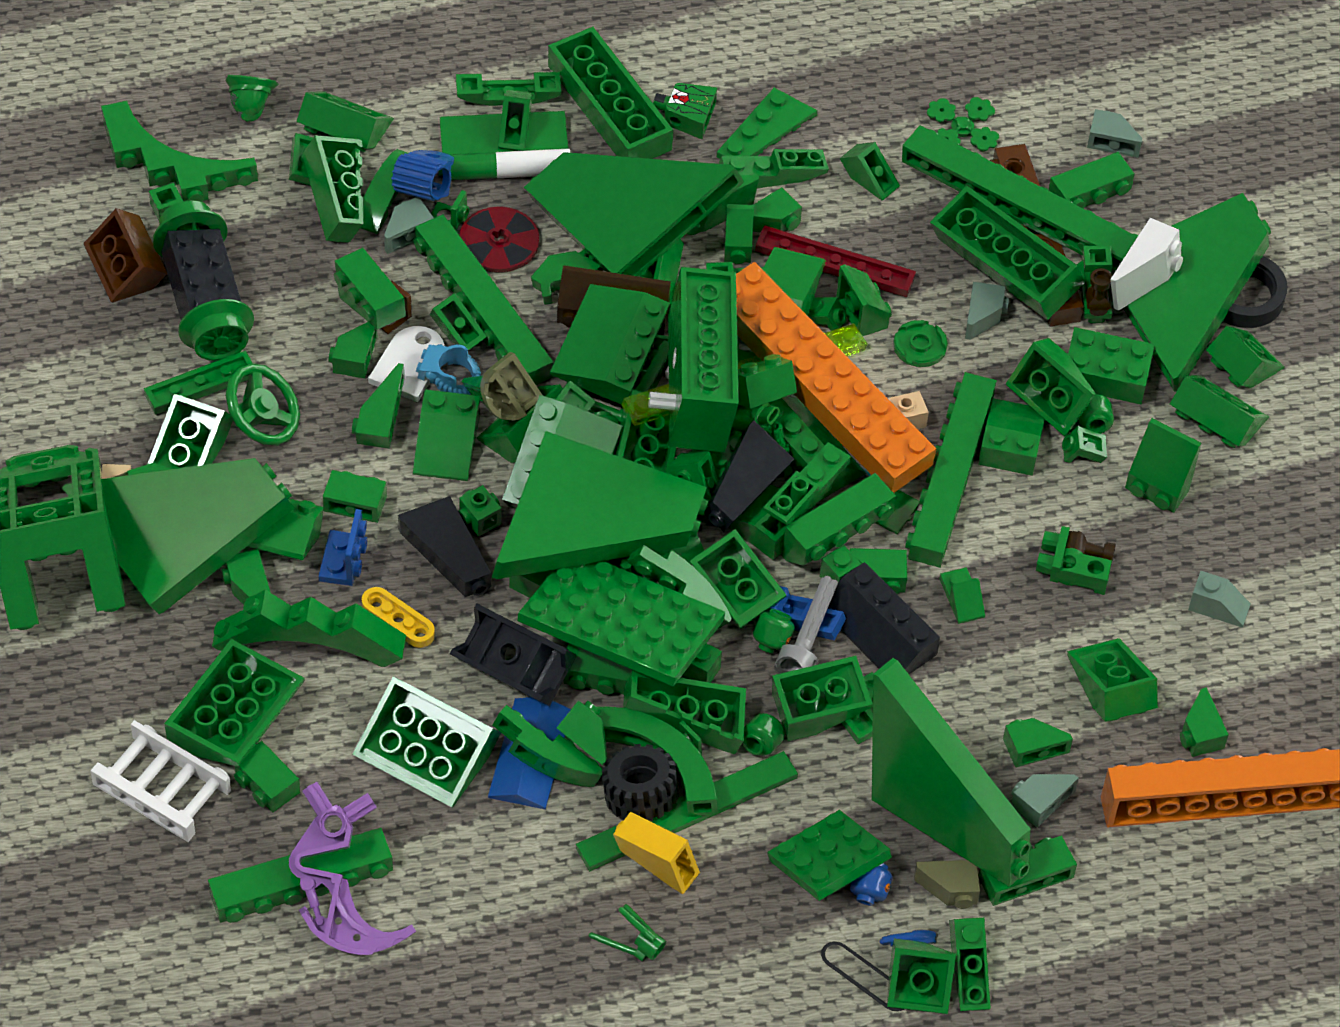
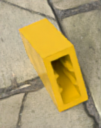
[613,812,700,894]

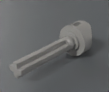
[774,576,838,674]

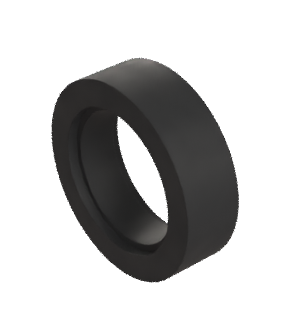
[1223,256,1288,328]

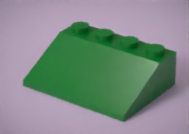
[550,284,670,406]
[502,395,623,509]
[164,639,305,767]
[352,676,501,808]

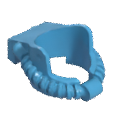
[416,344,481,395]

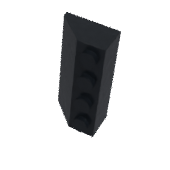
[828,562,940,674]

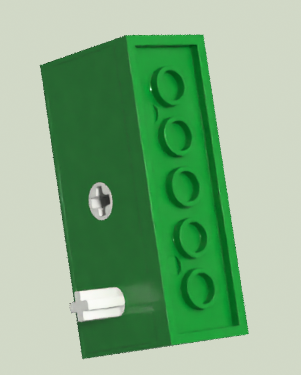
[648,267,739,452]

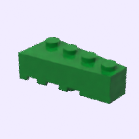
[302,135,363,242]
[623,670,746,754]

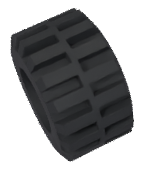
[602,744,679,821]

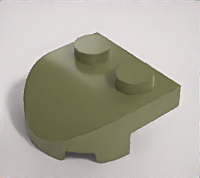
[480,352,542,420]

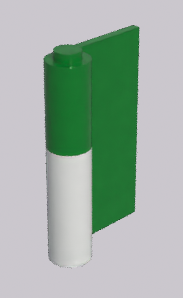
[438,111,570,180]

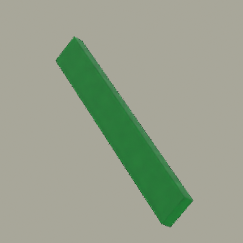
[576,751,798,872]

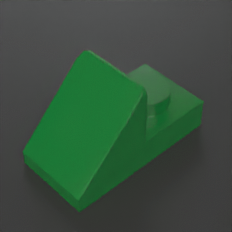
[939,567,985,624]

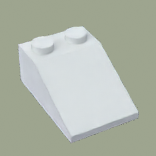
[1111,218,1183,311]

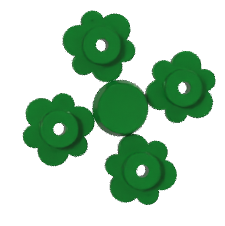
[927,97,999,151]

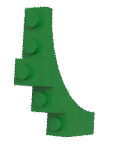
[101,101,258,202]
[212,590,406,667]

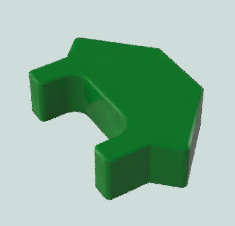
[531,251,601,305]

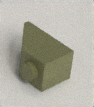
[914,860,980,909]

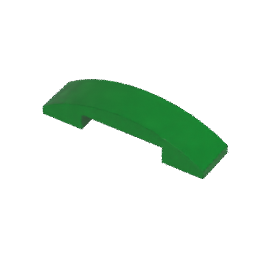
[456,72,561,106]
[361,149,408,234]

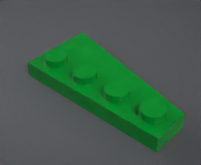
[716,87,818,159]

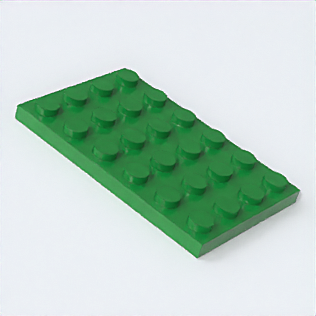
[517,561,725,687]

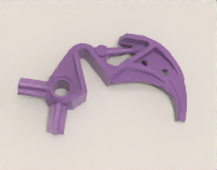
[289,782,416,955]

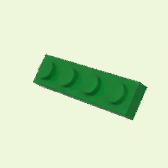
[144,350,253,415]

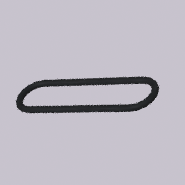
[821,941,904,1012]

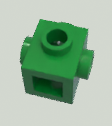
[458,485,502,537]

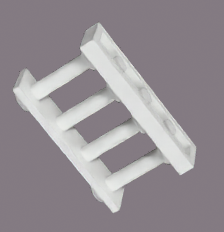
[91,720,231,842]

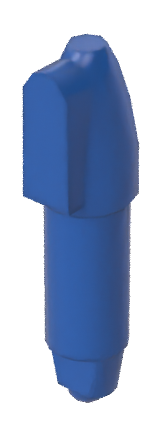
[880,930,936,947]

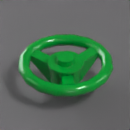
[225,364,300,446]

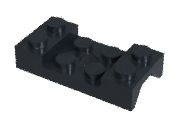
[450,603,577,707]

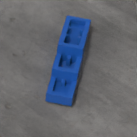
[759,586,846,641]

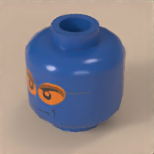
[849,863,893,906]

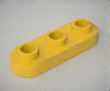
[362,587,435,648]

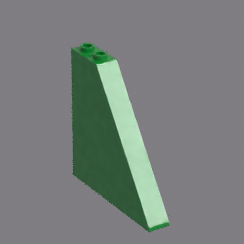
[524,152,744,276]
[1110,193,1271,392]
[492,431,708,579]
[62,458,295,614]
[872,658,1031,887]

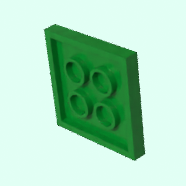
[767,810,892,901]

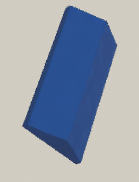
[488,697,571,810]

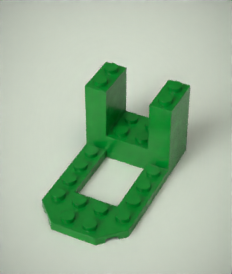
[0,445,125,630]

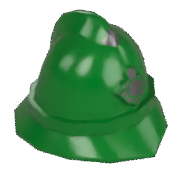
[225,75,279,121]

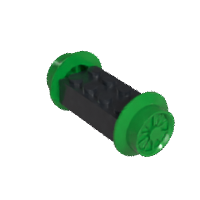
[153,201,254,361]

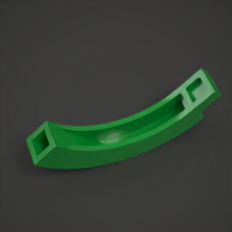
[566,706,718,817]

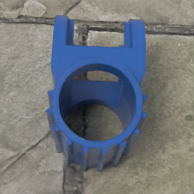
[391,150,454,201]

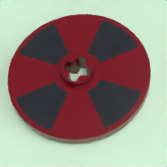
[459,206,539,272]

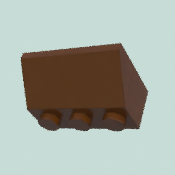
[83,208,167,303]

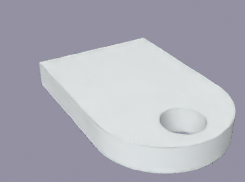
[368,326,444,402]

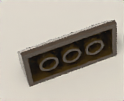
[557,265,671,335]

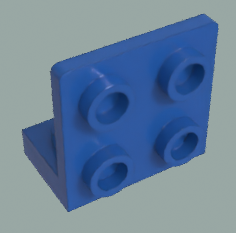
[319,509,368,586]

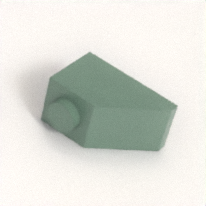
[1087,109,1142,158]
[384,197,433,254]
[965,282,1009,340]
[1188,571,1251,628]
[1011,774,1079,828]

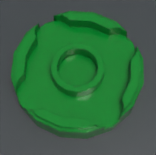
[893,320,948,367]

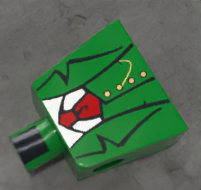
[653,83,717,139]

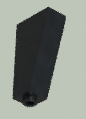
[704,421,794,532]
[398,496,491,597]

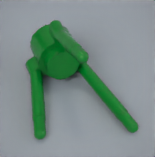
[589,904,666,962]

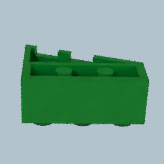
[334,248,406,330]

